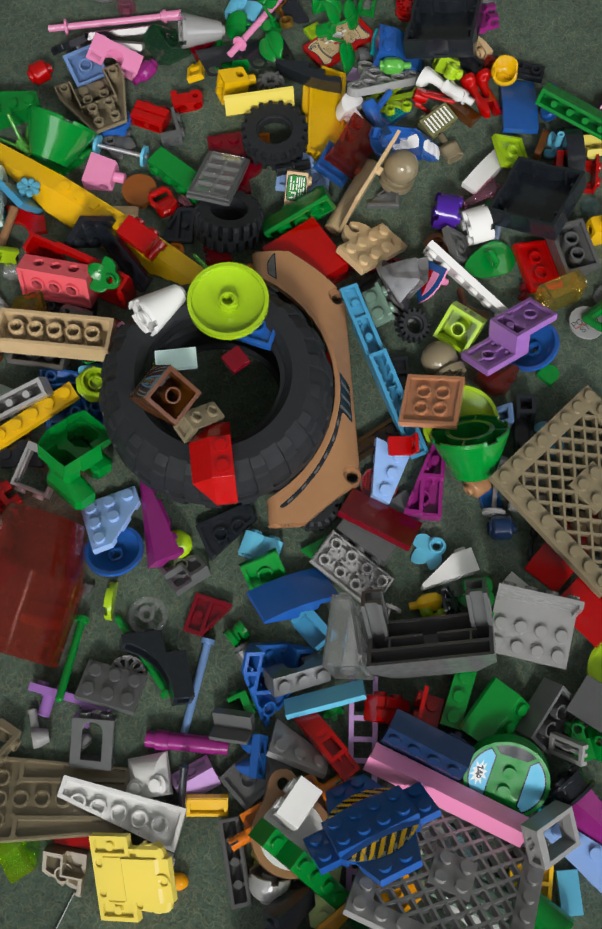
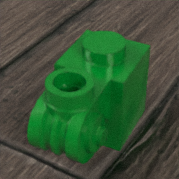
[563,718,596,765]

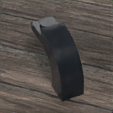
[556,125,586,171]

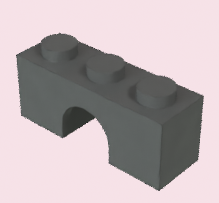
[263,653,331,698]

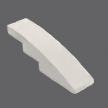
[461,149,503,196]

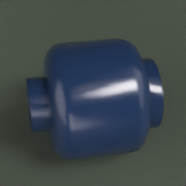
[487,515,517,540]

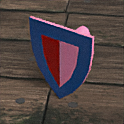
[417,261,449,304]

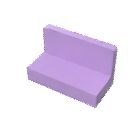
[171,755,221,804]

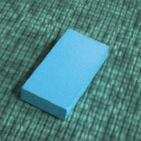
[555,869,584,916]

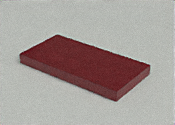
[337,488,422,552]

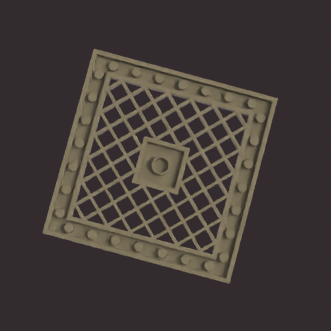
[488,385,602,598]

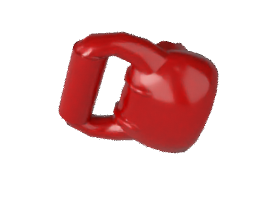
[148,186,179,218]

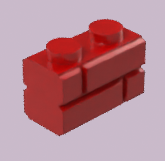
[130,100,171,133]
[363,691,410,725]

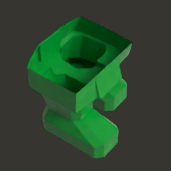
[37,410,112,510]

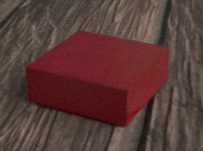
[221,345,250,374]

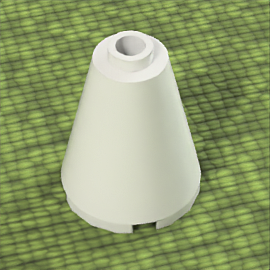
[128,284,186,336]

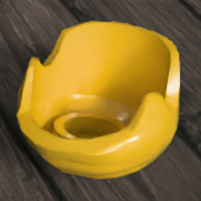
[491,55,518,86]

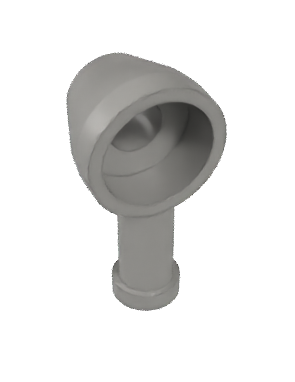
[27,709,50,749]

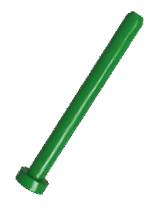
[55,615,90,703]

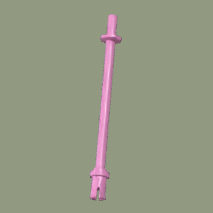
[227,0,283,58]
[48,9,182,35]

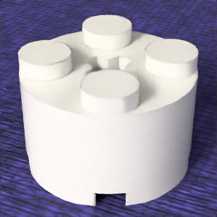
[460,204,495,246]

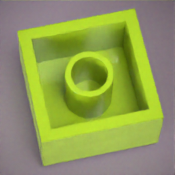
[433,301,487,353]

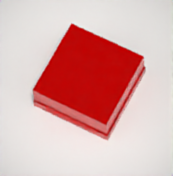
[262,217,349,308]

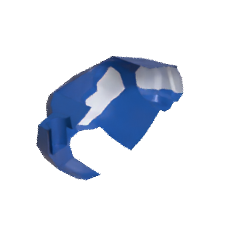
[369,125,440,162]

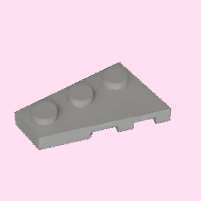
[266,719,329,779]

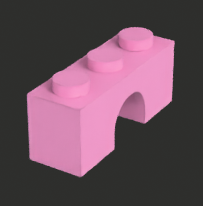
[85,32,144,81]

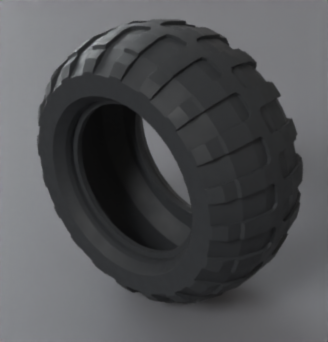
[99,283,333,508]

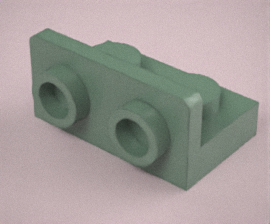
[361,281,396,328]

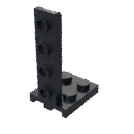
[64,216,153,292]

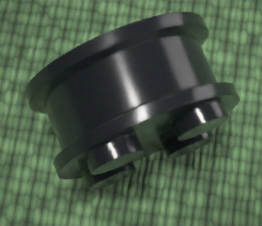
[547,764,595,806]

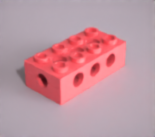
[16,254,99,308]

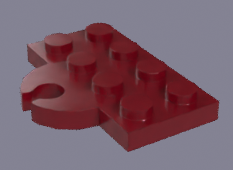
[207,131,262,195]

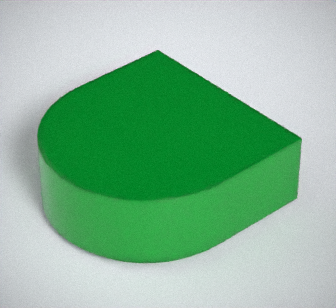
[536,365,559,388]

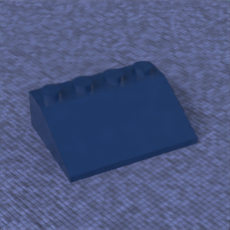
[378,708,475,781]

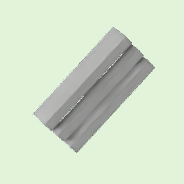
[548,731,588,767]

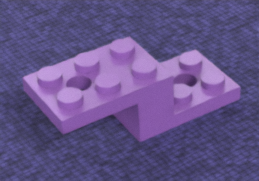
[461,297,557,376]

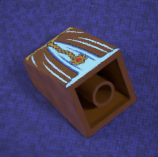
[129,365,202,426]

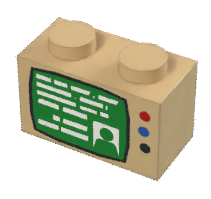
[284,169,312,206]

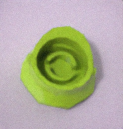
[76,366,102,402]

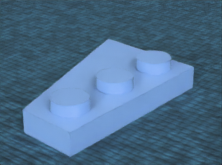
[370,437,410,505]

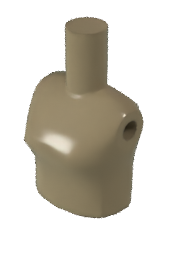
[438,133,464,164]

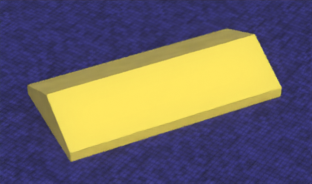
[224,86,295,117]

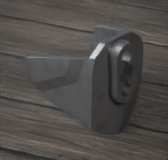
[376,257,429,311]

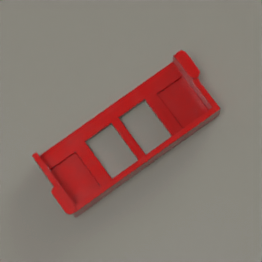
[23,232,137,310]

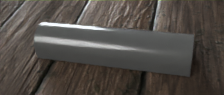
[218,816,253,910]

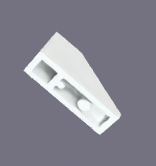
[420,547,480,591]

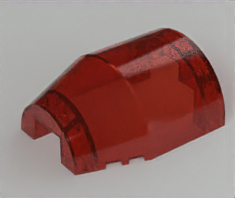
[0,502,85,668]

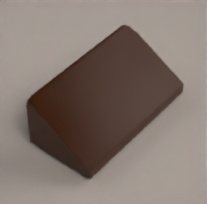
[446,99,481,128]

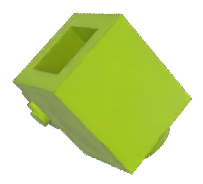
[432,58,463,81]

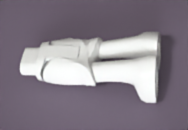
[416,66,475,106]

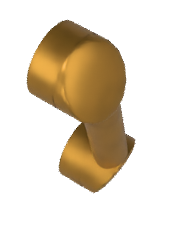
[275,0,294,29]

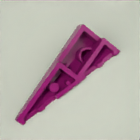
[404,443,445,522]
[140,481,184,569]
[572,789,602,846]

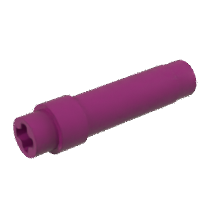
[145,729,229,755]

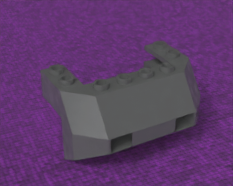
[360,577,497,679]

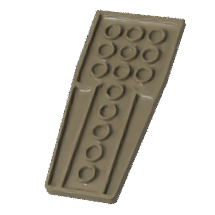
[0,757,129,843]

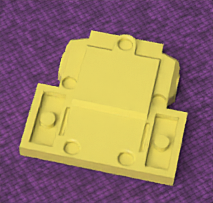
[89,832,178,923]

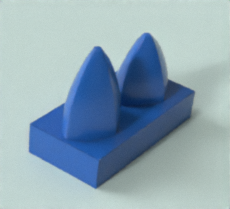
[235,734,269,779]

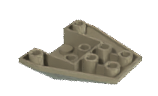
[54,63,127,134]

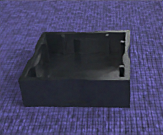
[403,0,484,59]
[488,156,587,241]

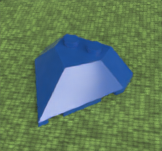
[241,641,314,728]

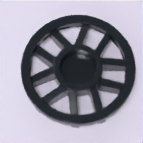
[441,586,461,615]

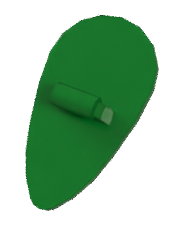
[463,241,515,278]

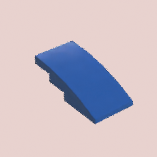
[499,81,539,134]
[247,568,339,624]

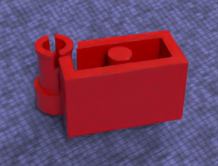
[116,214,167,262]

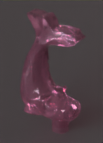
[461,179,502,210]

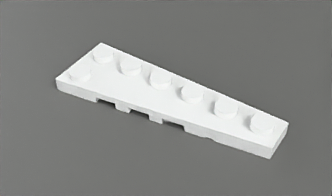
[422,240,508,316]
[57,775,187,853]

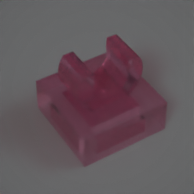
[117,0,136,17]

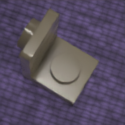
[173,402,225,443]
[0,718,22,767]

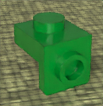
[227,689,256,715]

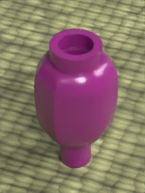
[132,59,158,86]

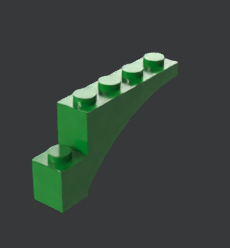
[248,817,349,910]

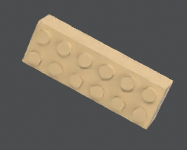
[0,307,117,362]

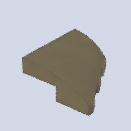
[42,843,90,897]

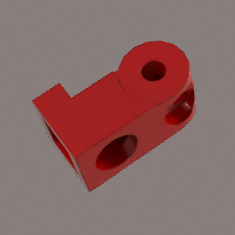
[170,89,203,114]

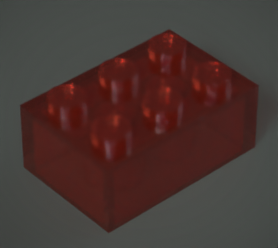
[324,112,374,180]

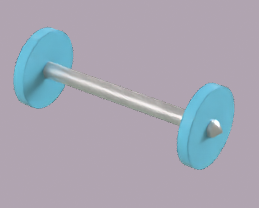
[92,134,149,167]

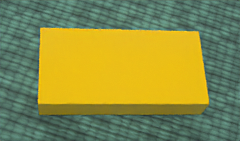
[186,794,229,817]

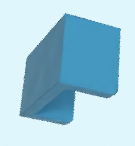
[290,610,335,653]

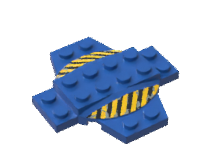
[303,774,441,887]

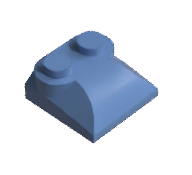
[63,45,105,88]

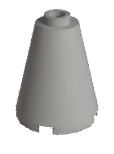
[178,12,225,49]

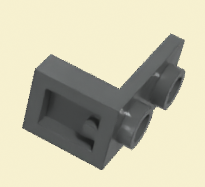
[159,106,185,149]

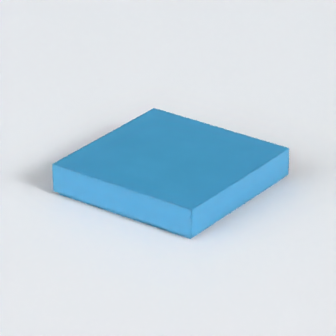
[0,180,43,215]

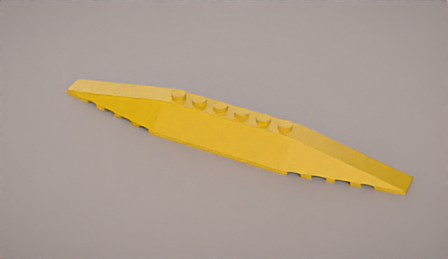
[0,143,204,286]

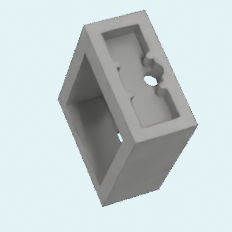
[10,441,54,501]
[520,800,581,871]

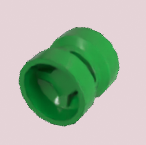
[223,620,251,648]

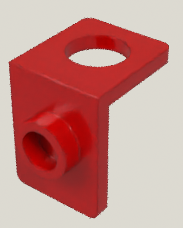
[387,433,419,456]

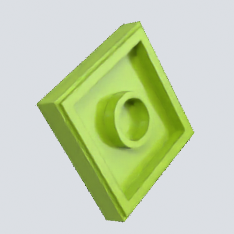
[491,133,528,168]

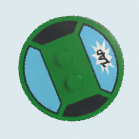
[463,734,550,816]

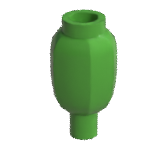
[379,57,411,74]

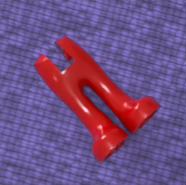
[460,68,501,119]

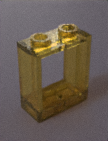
[533,270,587,311]

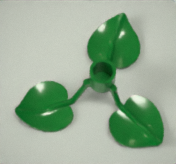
[225,0,284,62]
[316,0,359,75]

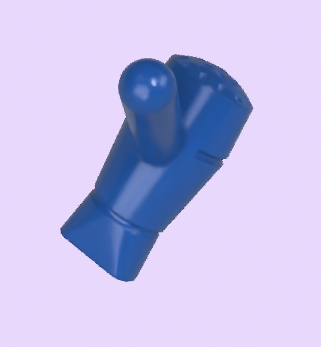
[361,89,393,128]

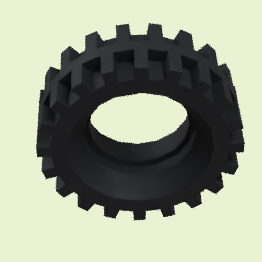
[241,101,308,171]

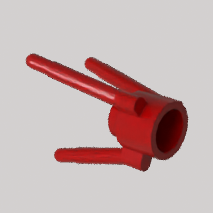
[412,87,455,114]

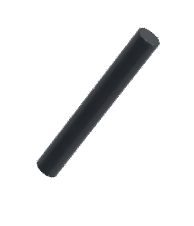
[176,763,189,808]

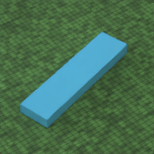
[284,679,367,720]

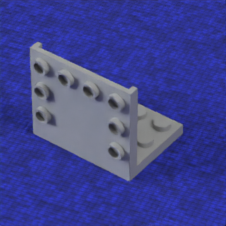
[493,581,585,670]

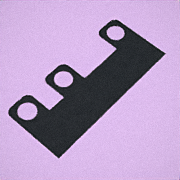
[195,38,296,76]

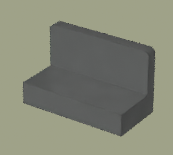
[208,707,256,745]

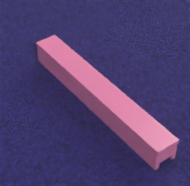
[363,742,529,848]

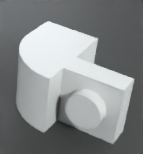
[336,93,365,133]

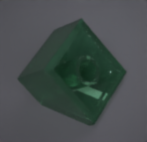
[142,23,192,66]

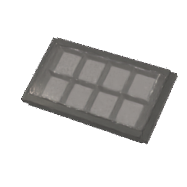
[186,151,250,206]

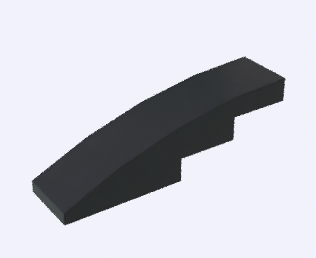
[275,59,342,94]

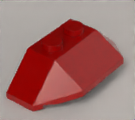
[189,422,238,505]

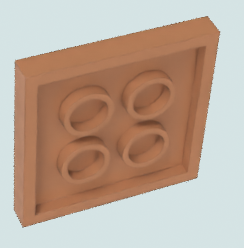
[398,374,465,430]

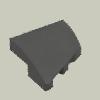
[157,554,211,596]

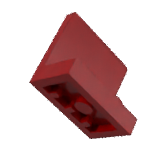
[411,685,444,729]

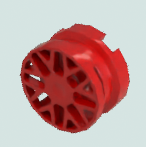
[395,0,414,22]

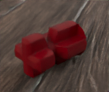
[518,282,529,301]

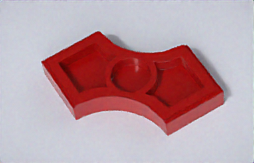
[7,205,48,235]

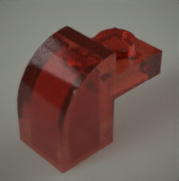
[474,364,520,396]

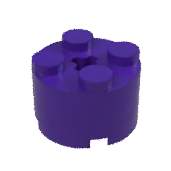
[430,192,463,230]

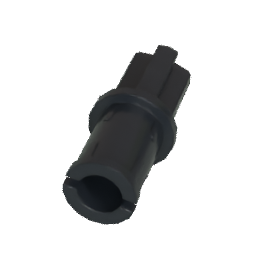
[275,159,311,177]

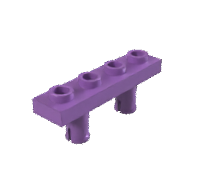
[28,680,111,729]

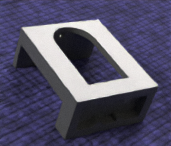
[69,710,118,771]

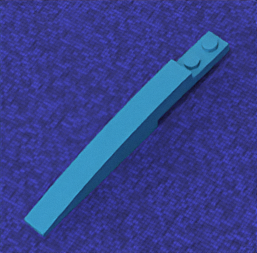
[339,283,429,460]

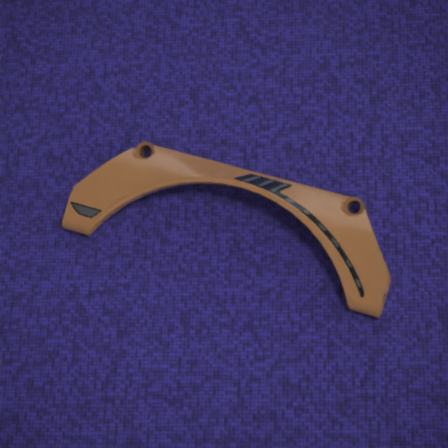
[252,251,361,528]

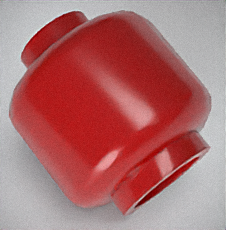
[26,59,53,85]

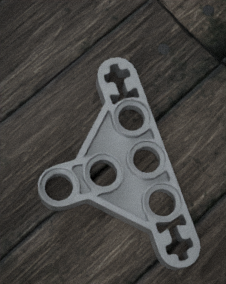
[346,60,420,97]

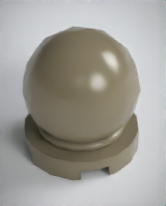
[379,149,419,195]
[420,341,467,377]

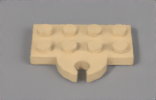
[336,222,407,276]

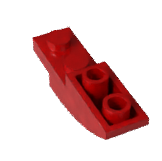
[293,712,361,783]

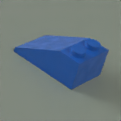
[373,24,423,73]

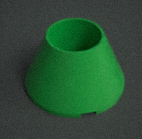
[27,105,97,168]
[430,414,510,482]

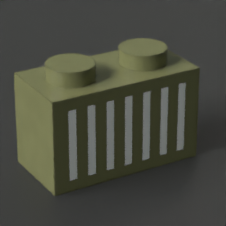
[416,102,458,140]

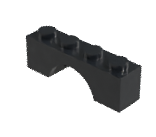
[512,394,539,468]

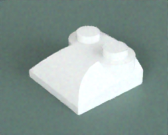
[126,751,173,798]

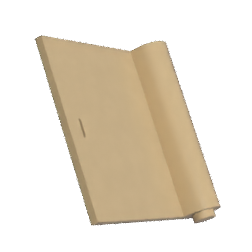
[324,130,401,236]

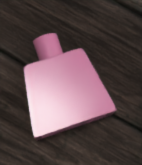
[81,152,127,191]

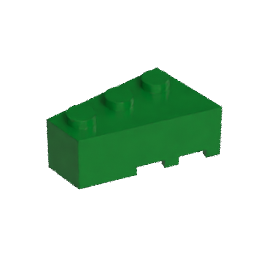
[0,91,42,130]

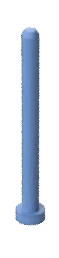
[180,637,215,733]

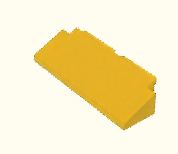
[301,66,346,161]

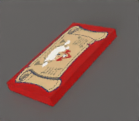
[303,17,374,68]

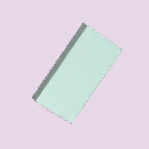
[154,347,198,370]

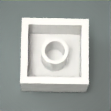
[270,775,323,832]

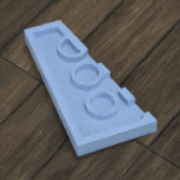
[544,822,602,894]

